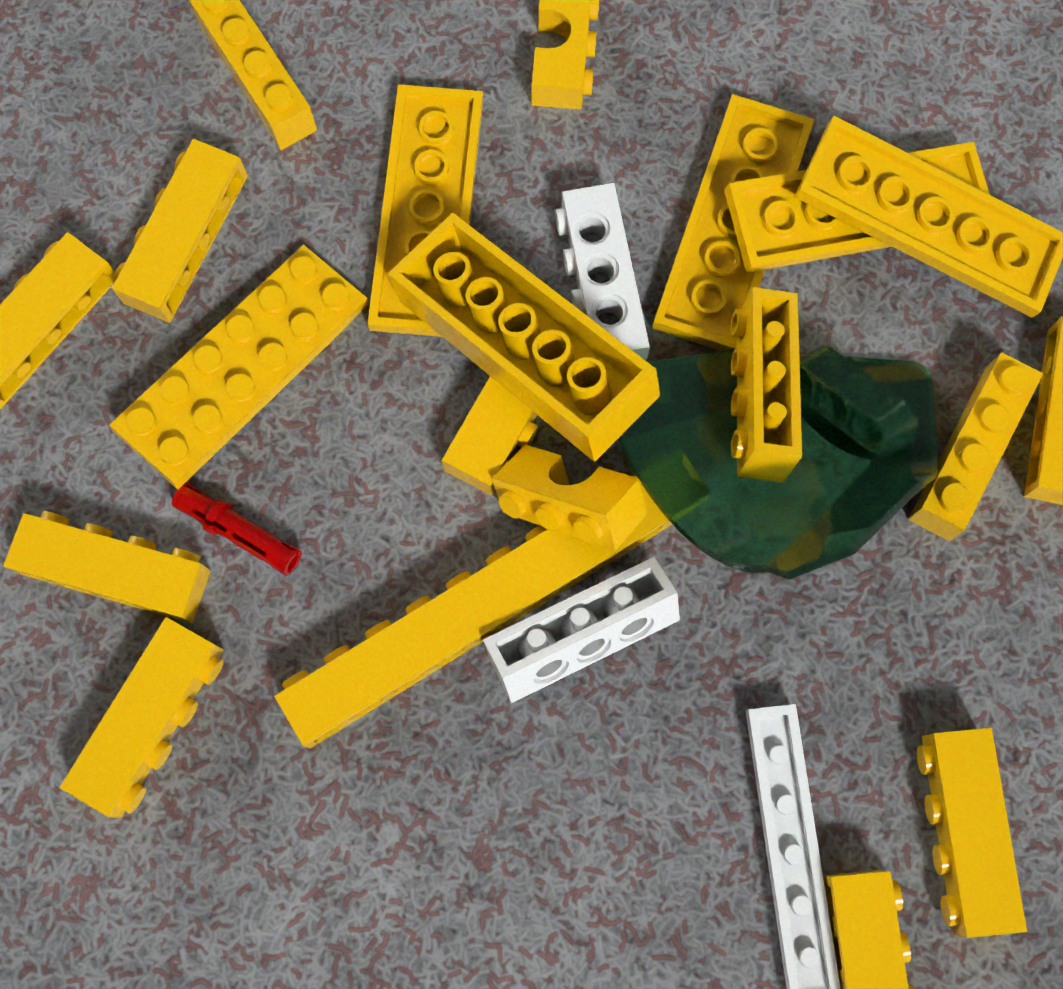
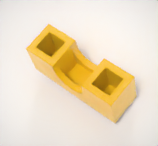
[531,0,599,109]
[492,444,647,551]

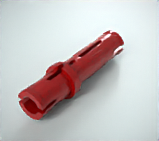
[171,482,302,576]

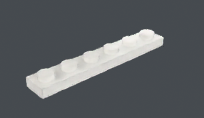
[745,704,841,989]

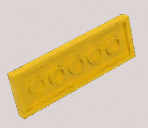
[367,84,484,337]
[652,94,815,355]
[794,116,1063,318]
[724,142,990,273]
[109,244,368,490]

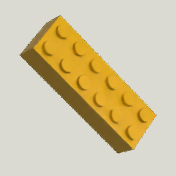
[387,212,660,462]

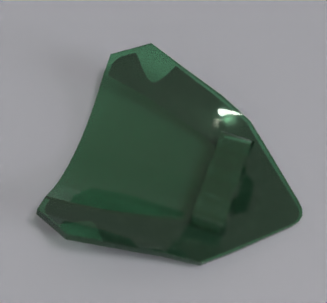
[618,346,938,580]

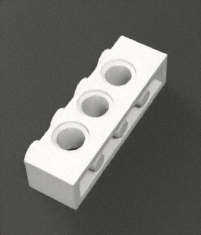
[555,183,650,361]
[483,557,680,703]

